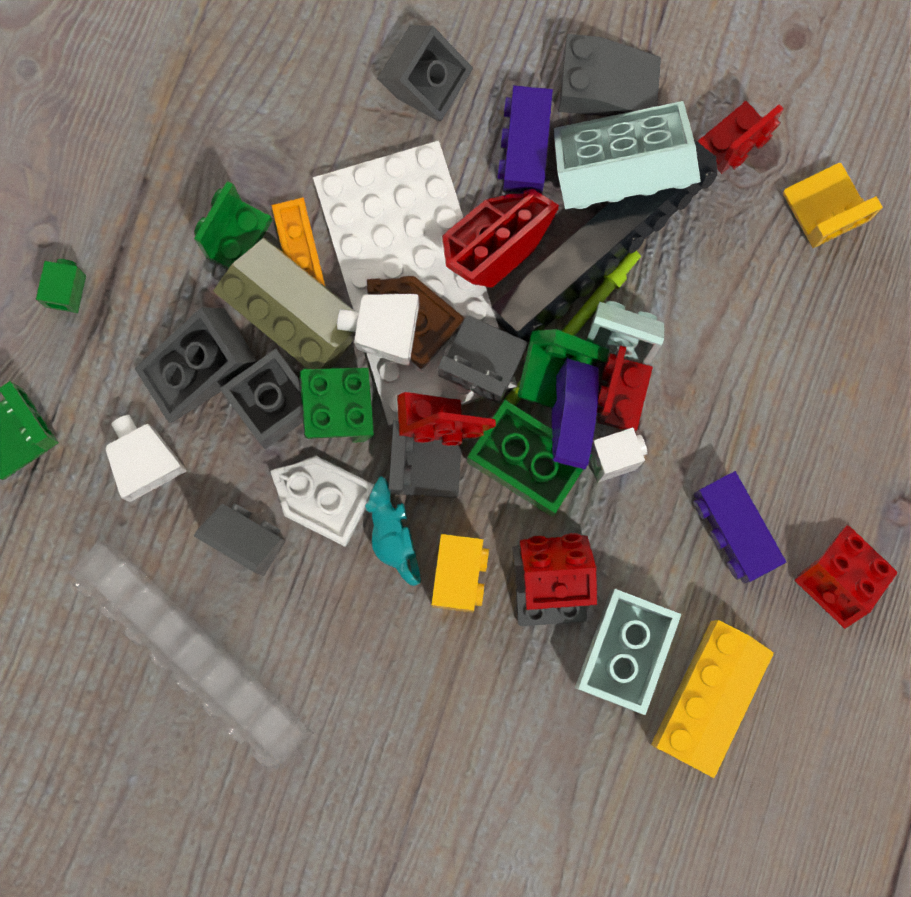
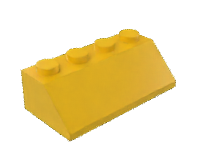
[651,620,774,778]

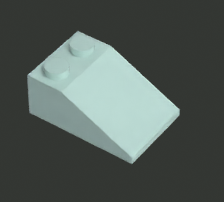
[586,301,664,365]

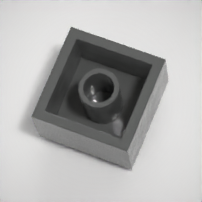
[220,349,303,450]

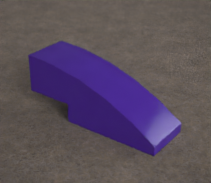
[552,359,599,469]

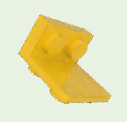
[783,163,883,248]

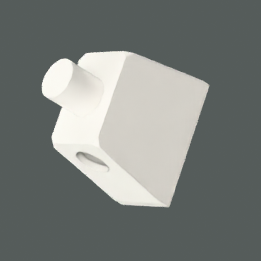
[337,294,420,366]
[105,415,187,502]

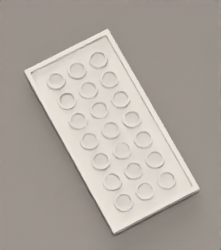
[313,141,517,427]

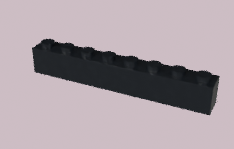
[491,140,717,343]

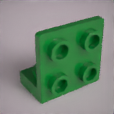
[194,181,273,269]
[518,329,610,409]
[300,368,374,443]
[0,381,59,480]

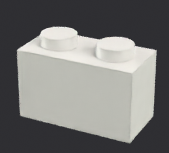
[590,428,647,482]

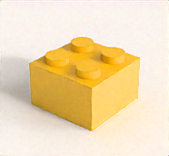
[431,534,489,613]

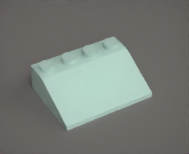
[554,101,700,209]

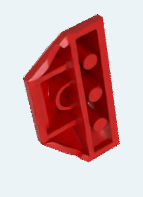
[442,189,559,288]

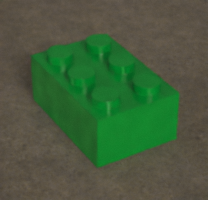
[467,400,593,518]

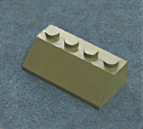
[213,238,356,369]

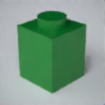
[36,259,86,313]

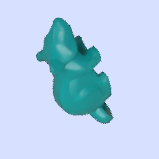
[365,476,422,586]

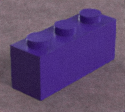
[498,85,553,194]
[693,471,787,584]

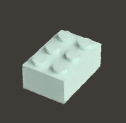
[575,589,681,715]

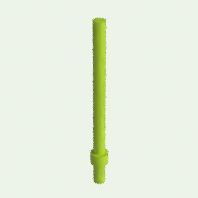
[504,251,641,406]

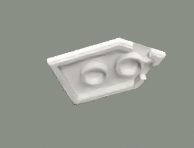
[270,456,374,547]

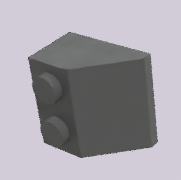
[377,25,473,121]
[194,503,285,576]

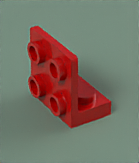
[697,101,784,174]
[596,345,653,433]
[397,392,496,446]
[794,525,897,629]
[520,533,597,610]

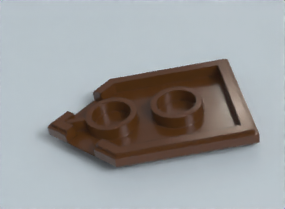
[367,276,465,370]

